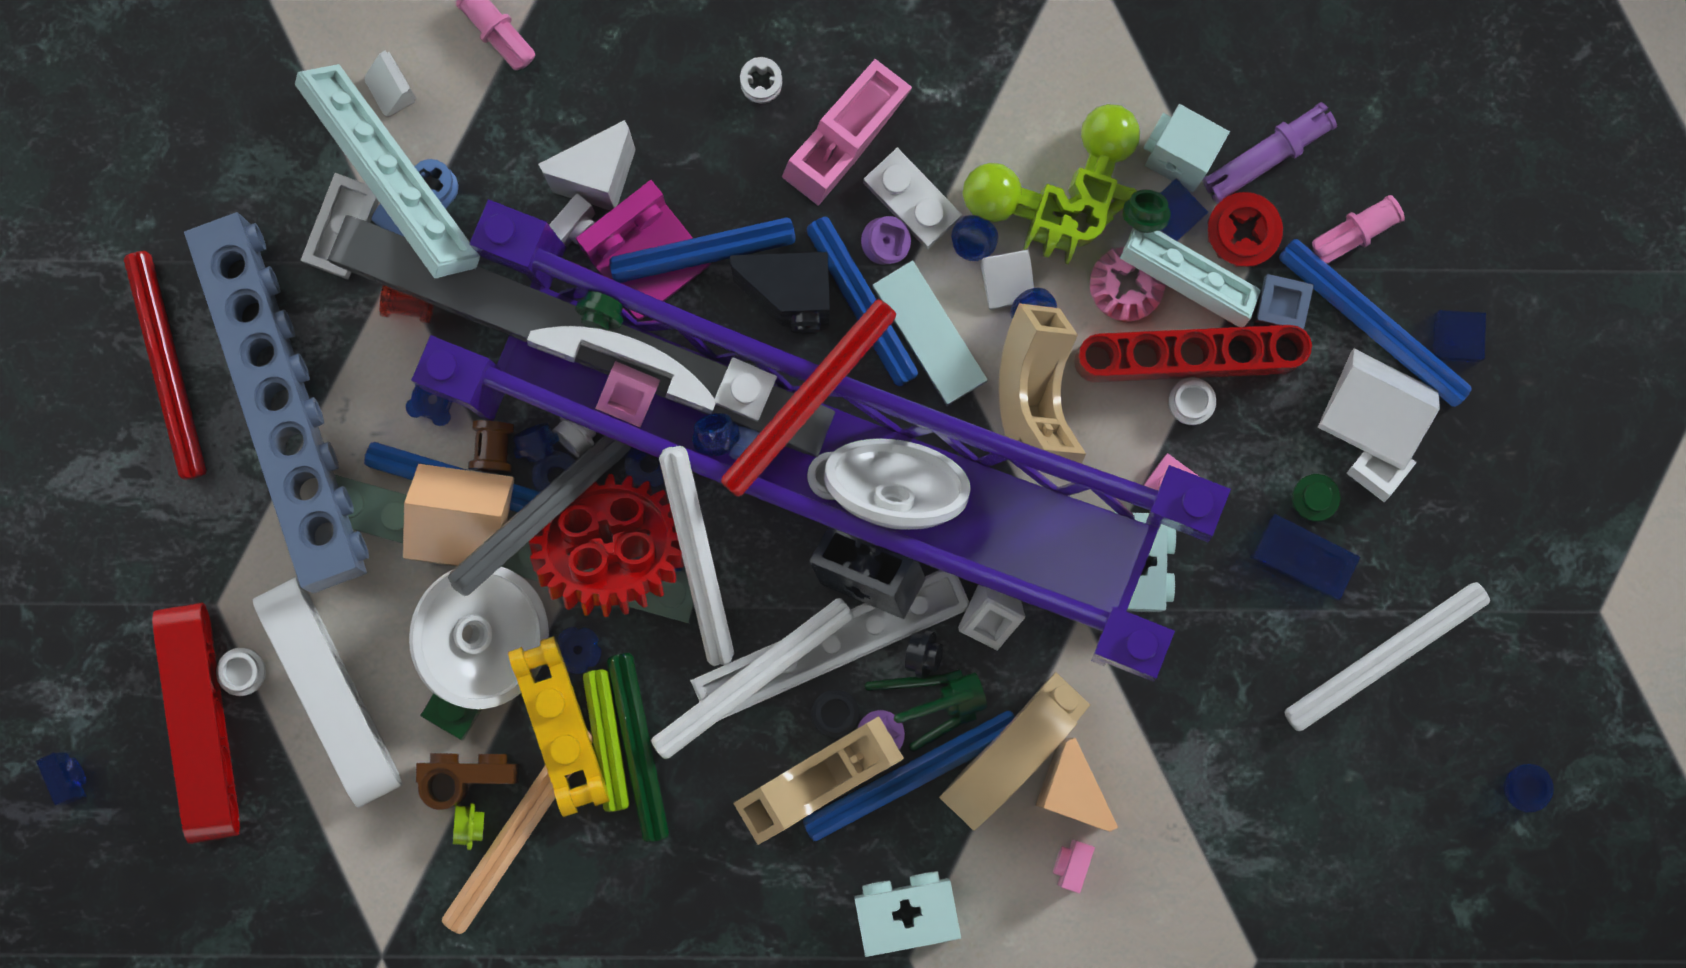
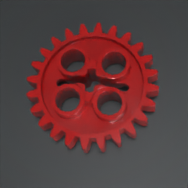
[529,474,684,617]

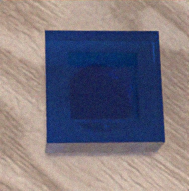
[1159,178,1208,241]
[1433,310,1486,362]
[36,752,86,805]

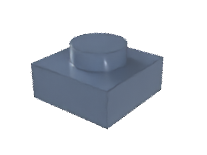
[1254,274,1314,329]

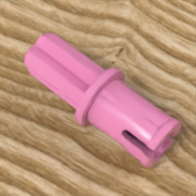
[456,0,535,71]
[1312,195,1405,264]

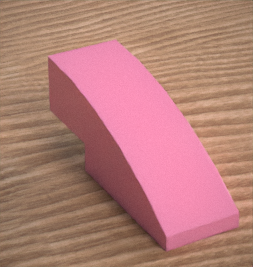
[782,59,912,206]

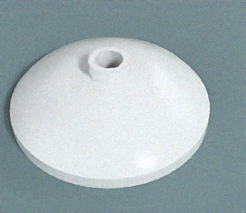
[824,439,970,529]
[409,567,549,709]

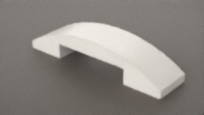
[527,326,716,415]

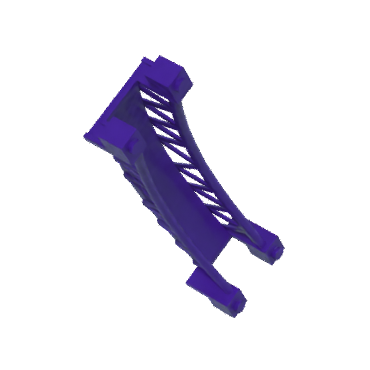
[411,199,1231,682]

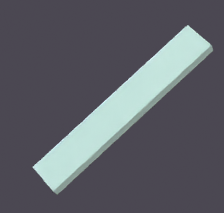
[295,64,480,278]

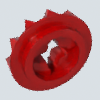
[1207,192,1283,267]

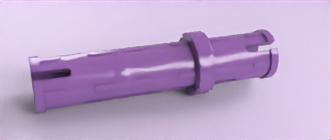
[1202,102,1337,203]

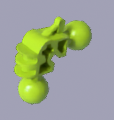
[963,104,1140,265]

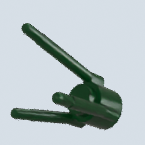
[864,669,987,752]

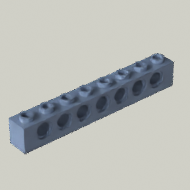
[184,212,369,593]

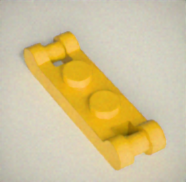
[508,636,610,817]

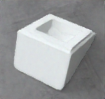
[364,50,416,117]
[980,250,1036,310]
[958,585,1025,651]

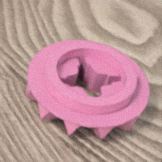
[1090,247,1166,321]

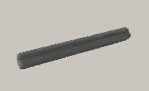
[448,435,631,596]

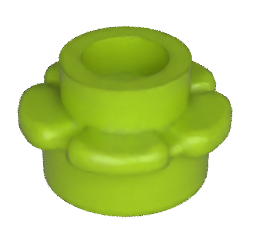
[453,803,484,850]

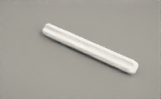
[659,446,734,666]
[1284,582,1490,731]
[651,598,853,759]

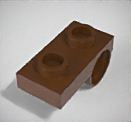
[416,753,519,810]

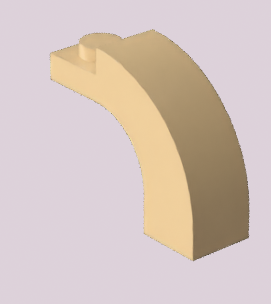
[999,303,1086,464]
[939,672,1091,831]
[733,716,904,845]

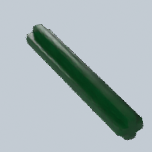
[607,653,669,842]

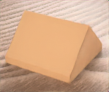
[403,464,514,566]
[1035,738,1118,832]

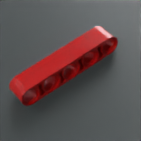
[1074,325,1312,382]
[152,602,240,844]

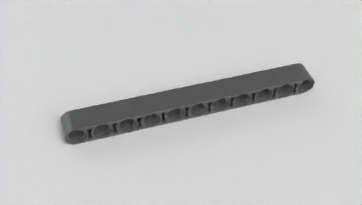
[327,215,835,457]

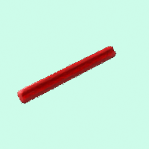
[124,251,206,480]
[721,299,896,497]

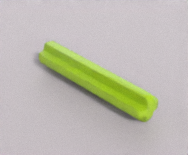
[583,669,630,812]

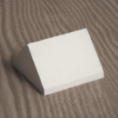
[539,120,636,210]
[1318,348,1440,470]

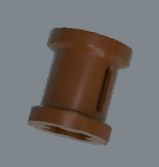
[468,420,514,473]

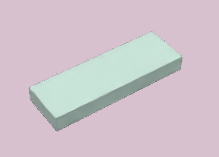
[1120,228,1261,327]
[872,260,988,406]

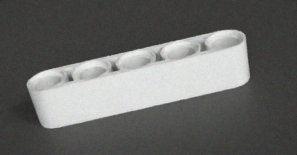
[252,576,402,808]

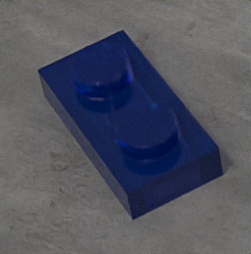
[1251,514,1361,601]

